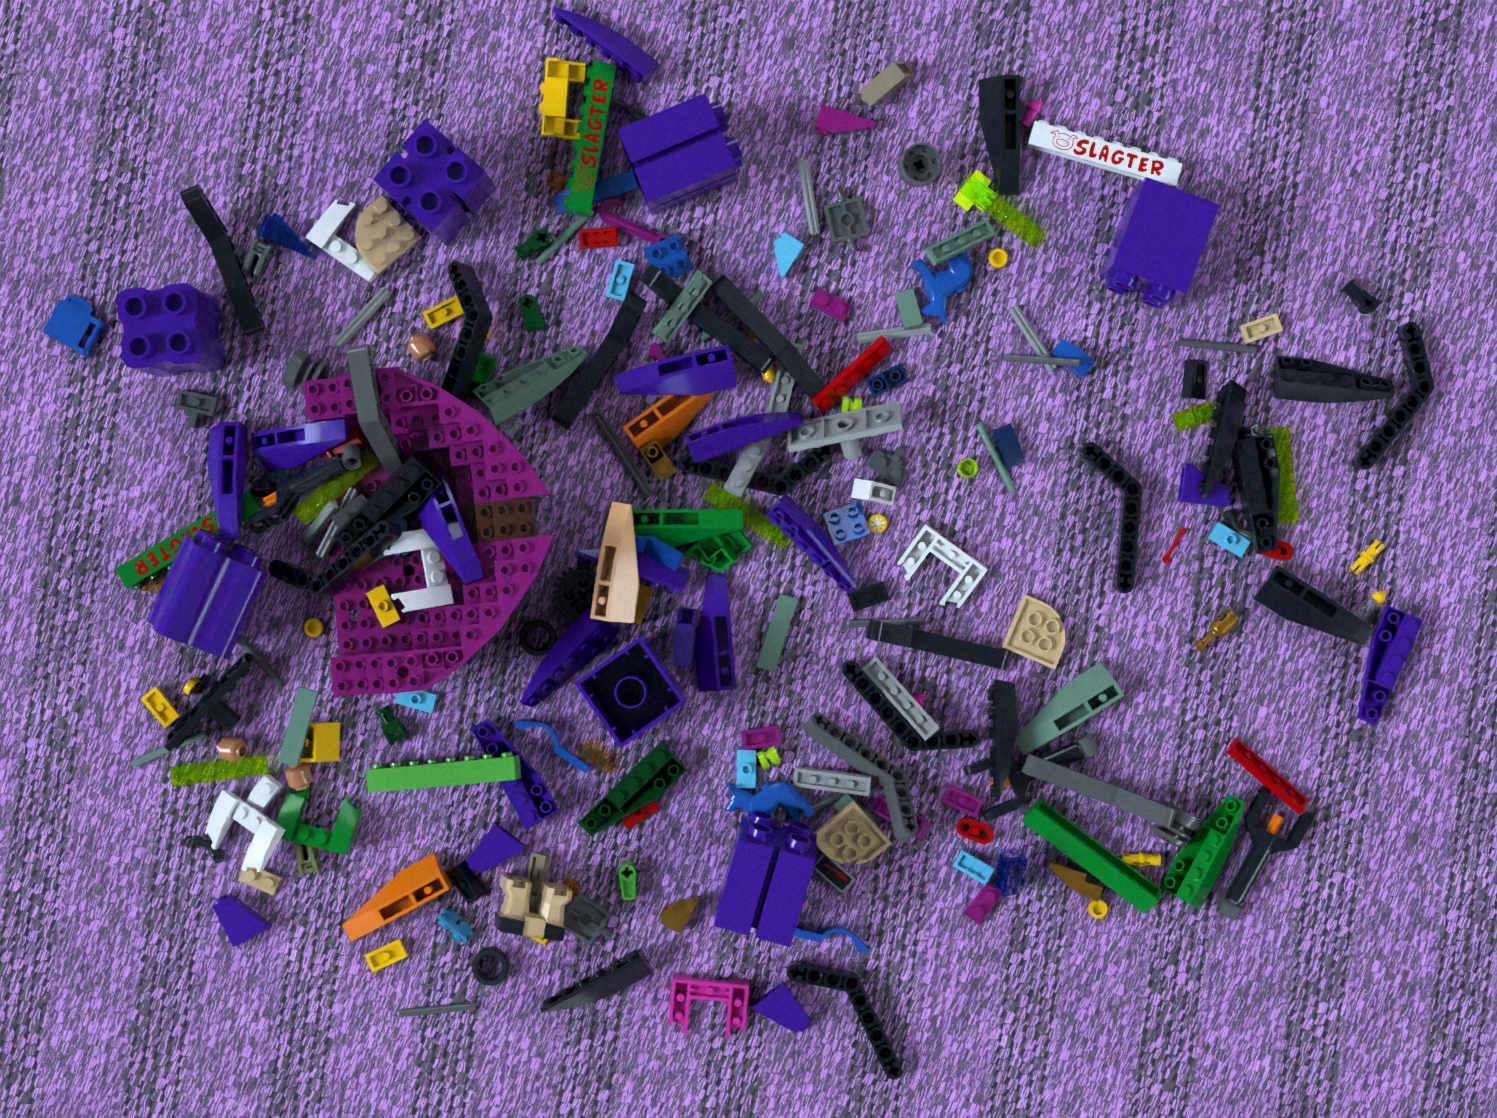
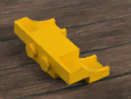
[539,58,586,141]

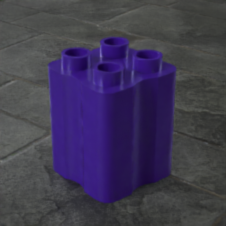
[116,283,226,377]
[147,528,267,659]

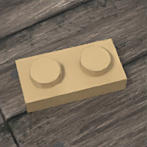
[1239,313,1283,344]
[238,867,282,895]

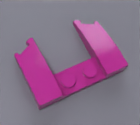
[669,973,749,1037]

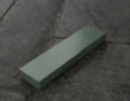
[924,218,997,266]
[652,270,713,344]
[756,594,798,672]
[278,686,319,767]

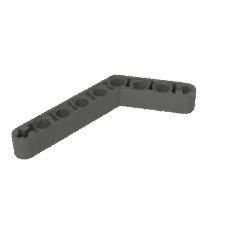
[347,344,406,473]
[803,713,918,843]
[1022,754,1178,829]

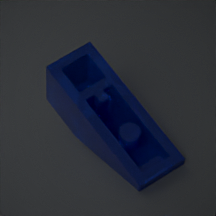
[257,213,315,260]

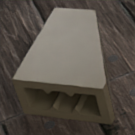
[859,60,915,106]

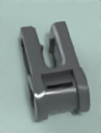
[242,237,275,278]

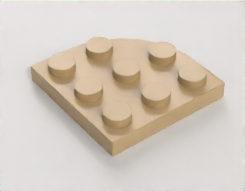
[355,195,422,275]
[1001,594,1066,669]
[814,800,892,865]

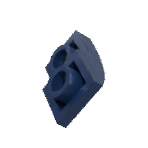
[865,363,909,397]
[992,423,1025,468]

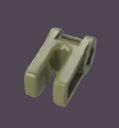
[294,843,321,877]

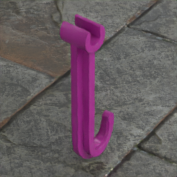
[598,198,669,244]

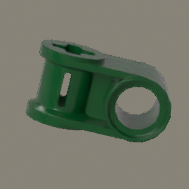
[520,295,547,333]

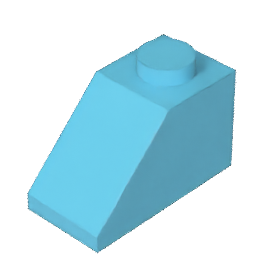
[773,232,804,279]

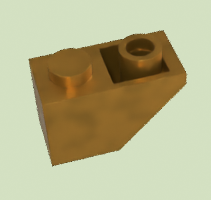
[639,439,677,482]

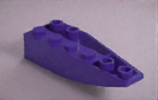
[251,419,349,472]
[207,421,248,540]
[416,470,485,585]
[766,494,857,593]
[520,608,620,708]

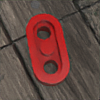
[1254,540,1293,561]
[956,817,994,844]

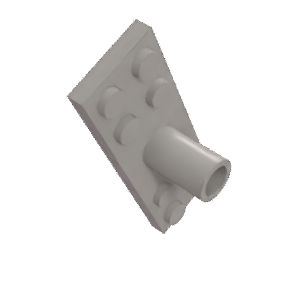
[787,401,903,460]

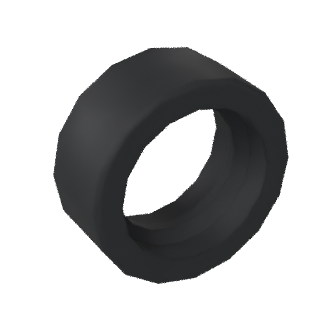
[519,620,557,656]
[472,947,509,986]

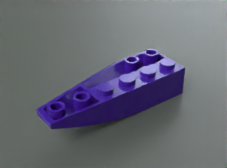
[552,7,659,84]
[615,344,737,396]
[684,412,804,463]
[574,549,691,594]
[695,574,737,691]
[1357,605,1423,725]
[471,719,560,830]

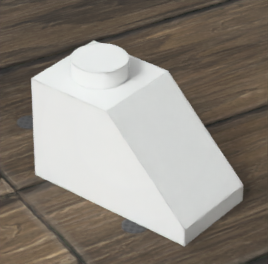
[851,479,897,506]
[246,774,284,813]

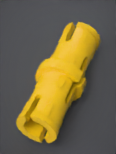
[1349,539,1385,576]
[1121,852,1161,867]

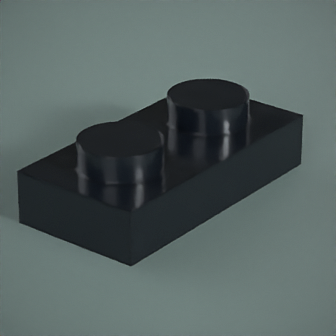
[847,581,889,612]

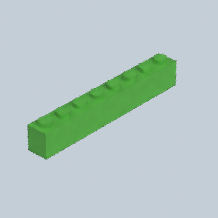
[366,752,522,793]

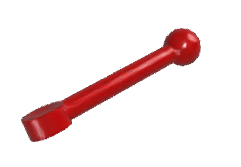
[1162,527,1186,563]

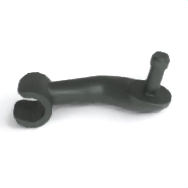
[609,99,649,121]
[1237,423,1263,436]
[1223,508,1253,543]
[184,835,224,863]

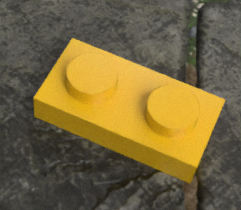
[422,295,464,330]
[141,686,181,728]
[364,938,408,973]

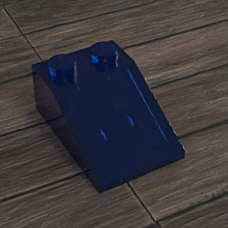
[994,849,1028,897]

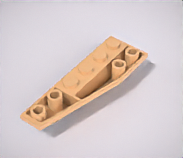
[590,502,640,623]

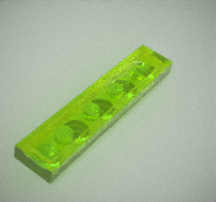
[958,174,1046,248]
[1268,427,1299,524]
[293,448,380,525]
[702,482,791,550]
[170,755,269,787]

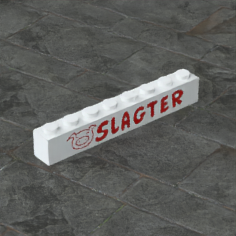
[1026,120,1183,188]

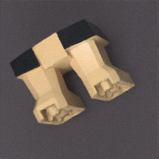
[495,874,573,941]

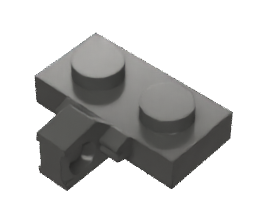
[175,389,219,428]
[867,447,909,487]

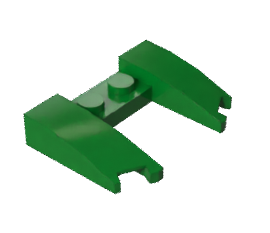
[276,787,362,856]

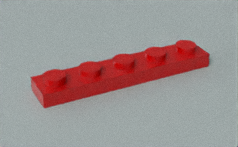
[811,335,893,414]
[1227,737,1309,815]

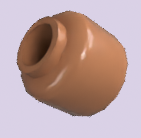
[407,333,436,363]
[217,736,247,762]
[285,762,313,791]

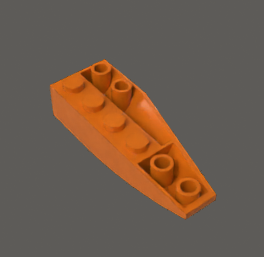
[623,392,715,458]
[342,853,453,942]

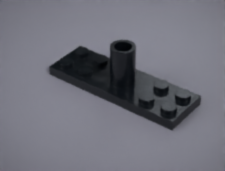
[164,653,251,752]

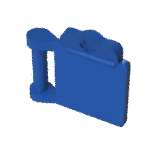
[43,295,107,358]

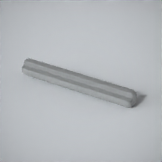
[798,159,820,235]
[334,287,391,348]
[1009,304,1057,372]
[856,322,932,344]
[316,487,360,558]
[302,500,339,543]

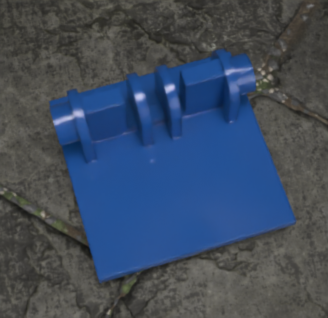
[643,234,694,279]
[823,501,871,546]

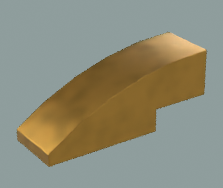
[1046,860,1103,902]

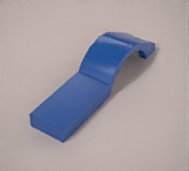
[551,170,638,216]
[635,534,684,572]
[514,720,591,773]
[793,926,868,954]

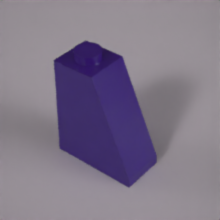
[1178,463,1231,508]
[672,607,698,668]
[466,823,526,873]
[212,894,272,947]
[753,981,811,1033]

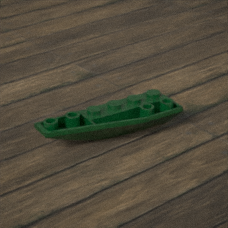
[578,740,687,836]

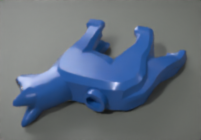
[911,251,973,325]
[726,781,815,821]

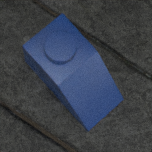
[1051,339,1095,378]

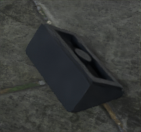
[1182,359,1208,400]
[446,860,487,904]

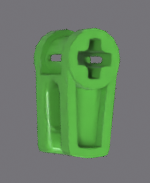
[619,861,637,900]

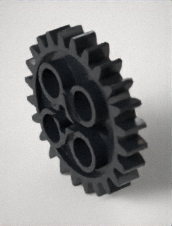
[552,563,596,624]

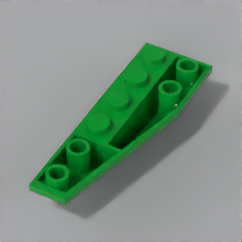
[632,509,744,547]
[1160,794,1246,909]

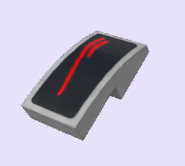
[813,854,856,894]

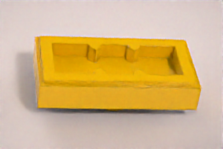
[366,584,402,628]

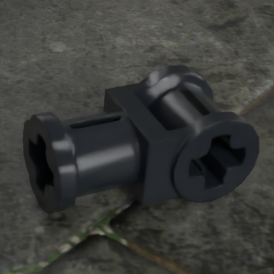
[1340,279,1378,314]

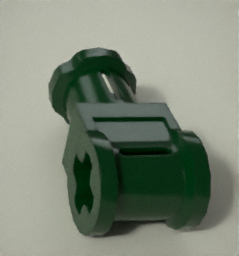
[514,229,552,261]
[375,704,409,746]

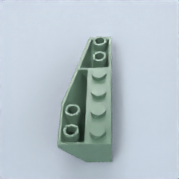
[472,344,588,425]
[1015,662,1124,755]

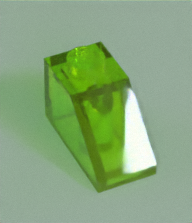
[1172,401,1213,432]

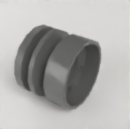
[897,143,942,187]
[282,349,331,395]
[1149,800,1201,849]

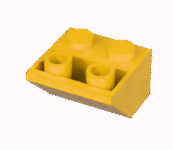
[299,722,341,762]

